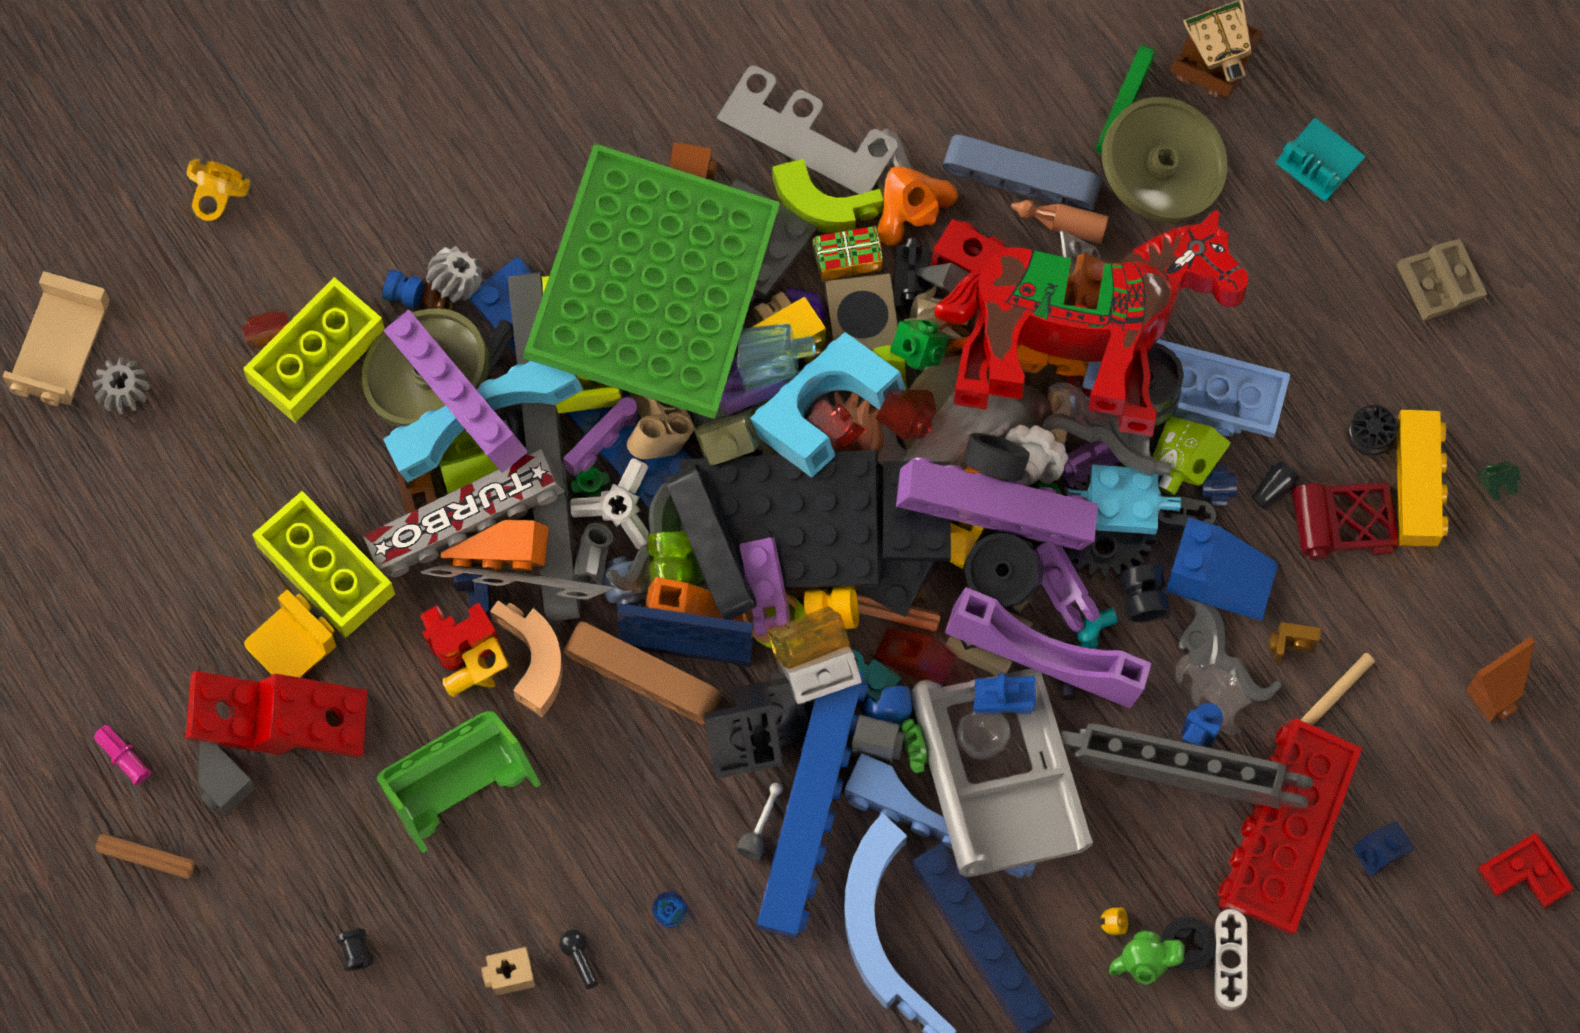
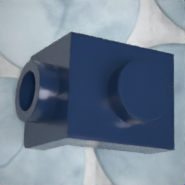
[1353,820,1415,876]

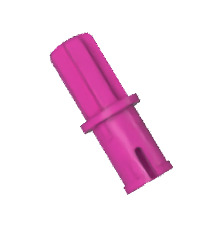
[94,725,152,786]

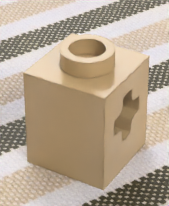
[481,947,535,996]

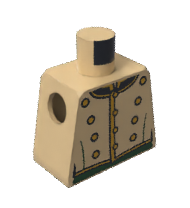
[1183,0,1252,82]

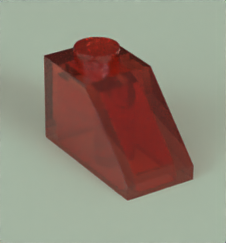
[875,390,937,440]
[874,629,957,685]

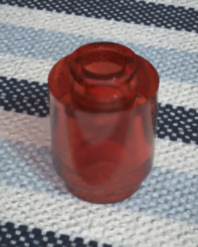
[242,310,289,349]

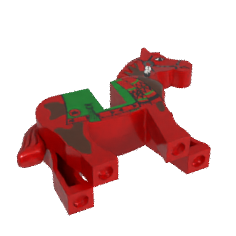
[934,211,1248,437]

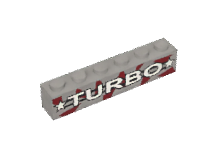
[363,449,565,578]

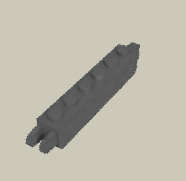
[1060,723,1313,809]

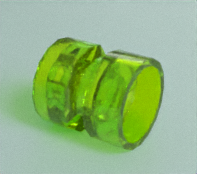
[647,531,693,583]

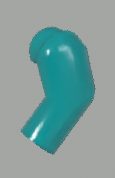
[1077,608,1118,649]

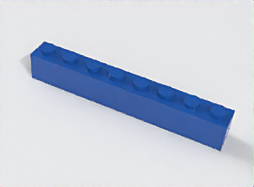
[756,671,868,938]

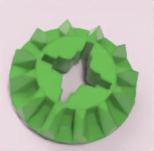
[901,719,928,773]

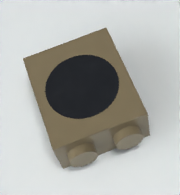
[825,274,898,355]

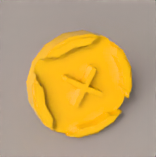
[186,159,251,221]

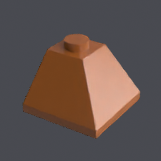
[1466,636,1535,723]

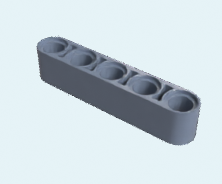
[942,135,1102,212]

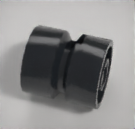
[1120,564,1171,623]

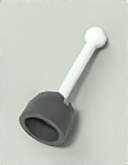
[735,782,783,861]

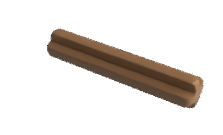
[96,834,195,879]

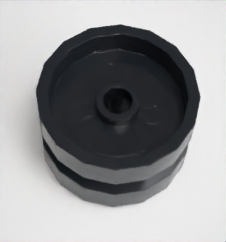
[1147,343,1184,426]
[965,533,1044,607]

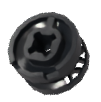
[1348,404,1398,456]

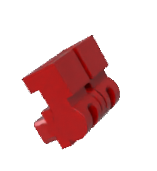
[420,603,502,671]

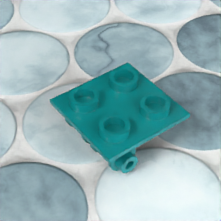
[1275,117,1365,202]

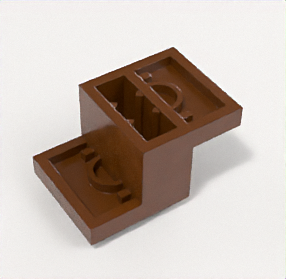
[1170,6,1265,98]

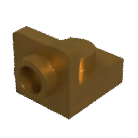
[1269,622,1321,663]

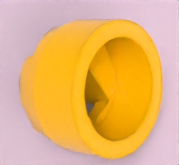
[1100,907,1128,935]

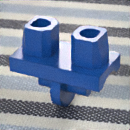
[974,673,1036,715]
[1181,703,1223,748]

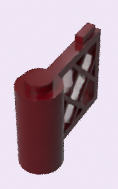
[1292,482,1399,561]

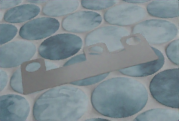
[717,66,898,194]
[421,561,615,599]

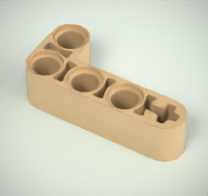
[626,392,694,459]

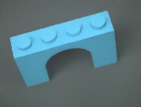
[751,332,906,478]

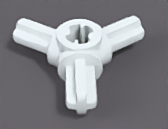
[570,458,651,550]

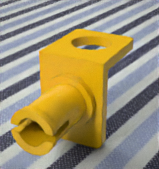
[443,637,508,697]

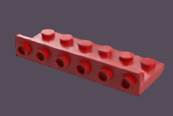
[1218,718,1362,935]

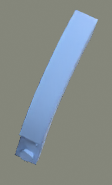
[844,813,957,1033]

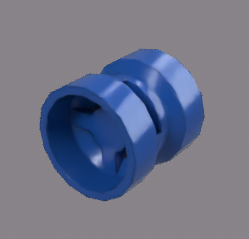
[382,269,424,309]

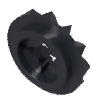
[1161,917,1216,972]

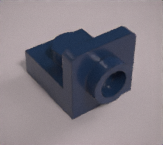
[454,573,492,621]

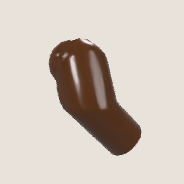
[422,275,453,311]

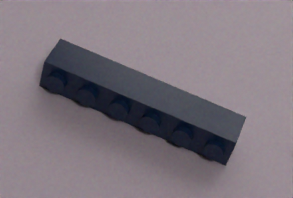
[912,842,1054,1033]

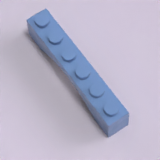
[844,753,1037,878]

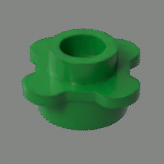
[571,467,610,497]

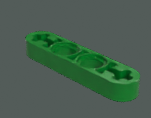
[1095,44,1156,155]

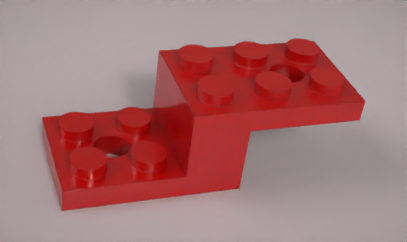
[186,671,368,758]

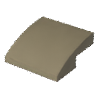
[1396,239,1487,321]

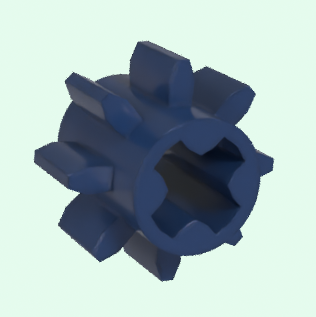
[1201,465,1237,506]

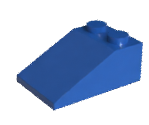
[1165,517,1279,621]

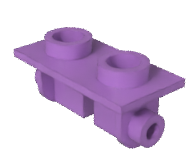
[1062,441,1121,489]

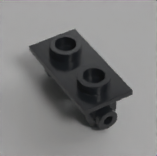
[894,238,929,307]

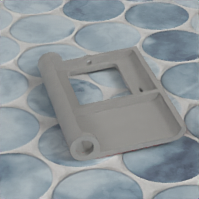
[911,668,1093,877]

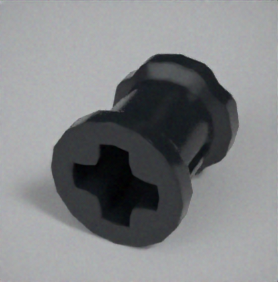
[336,929,374,972]

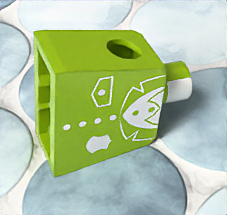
[1152,416,1231,496]

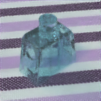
[737,323,816,391]

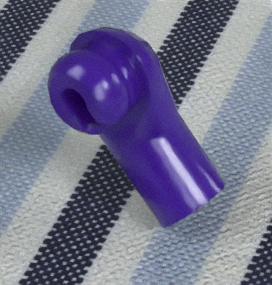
[786,287,826,322]

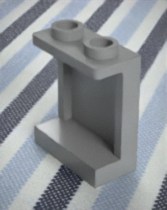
[773,629,862,704]

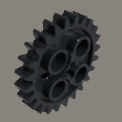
[1062,475,1156,581]

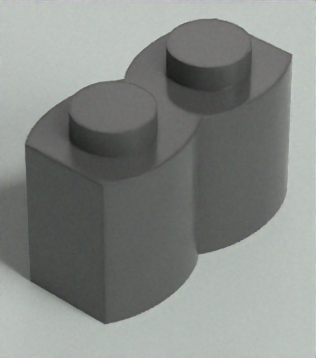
[852,715,905,765]

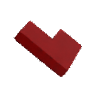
[1478,832,1574,909]

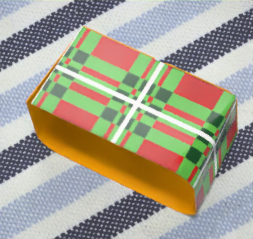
[812,226,883,282]

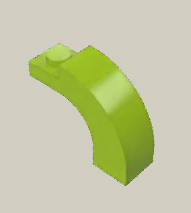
[773,159,884,234]

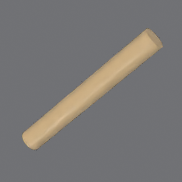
[1301,653,1375,726]

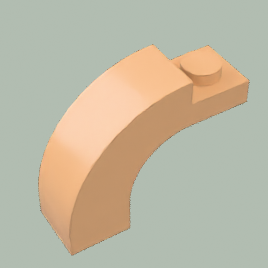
[490,601,563,718]

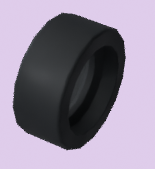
[963,433,1030,481]

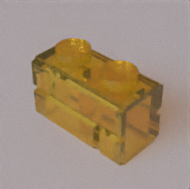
[767,606,849,669]

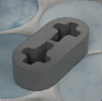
[1158,495,1216,531]

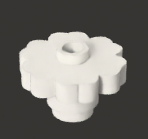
[1005,425,1068,486]

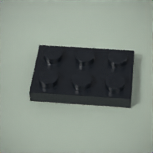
[883,461,951,562]

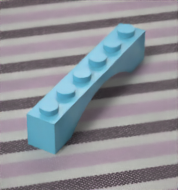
[383,361,584,483]

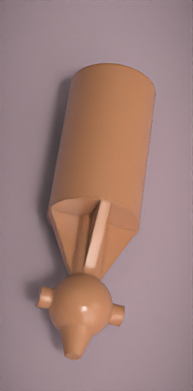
[1011,200,1109,244]

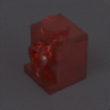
[806,399,866,452]

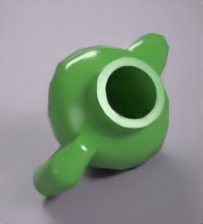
[1109,931,1184,984]

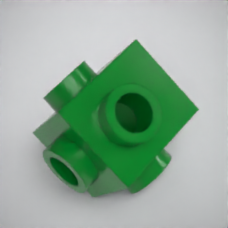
[890,319,949,370]

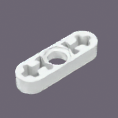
[1214,909,1247,1010]

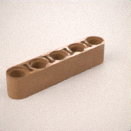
[563,622,723,725]

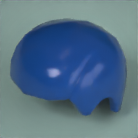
[861,686,913,725]

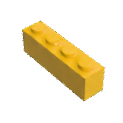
[1396,410,1448,547]

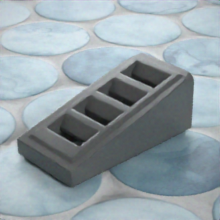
[917,263,970,293]

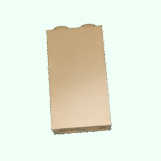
[2,271,110,406]

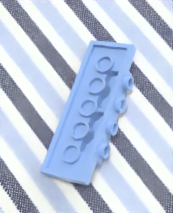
[1083,339,1290,438]

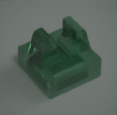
[1477,461,1521,500]

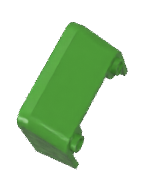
[377,711,541,854]

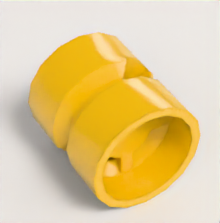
[804,586,859,633]

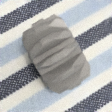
[426,246,483,303]
[92,357,150,414]

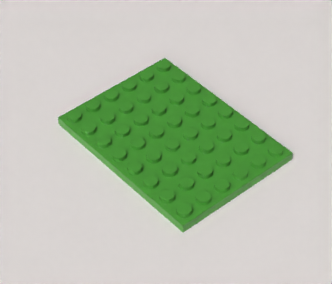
[523,143,780,419]

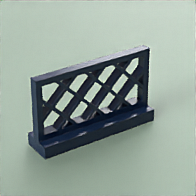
[617,603,755,666]

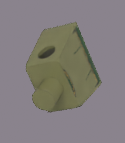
[693,406,762,466]

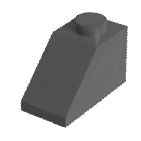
[198,742,255,815]

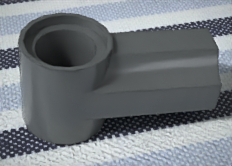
[572,523,613,585]

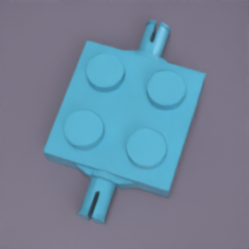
[1067,465,1181,534]

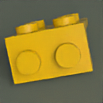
[244,589,337,678]

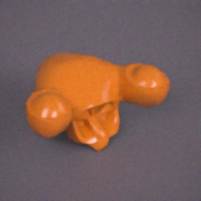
[878,166,958,246]

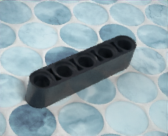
[666,463,757,620]

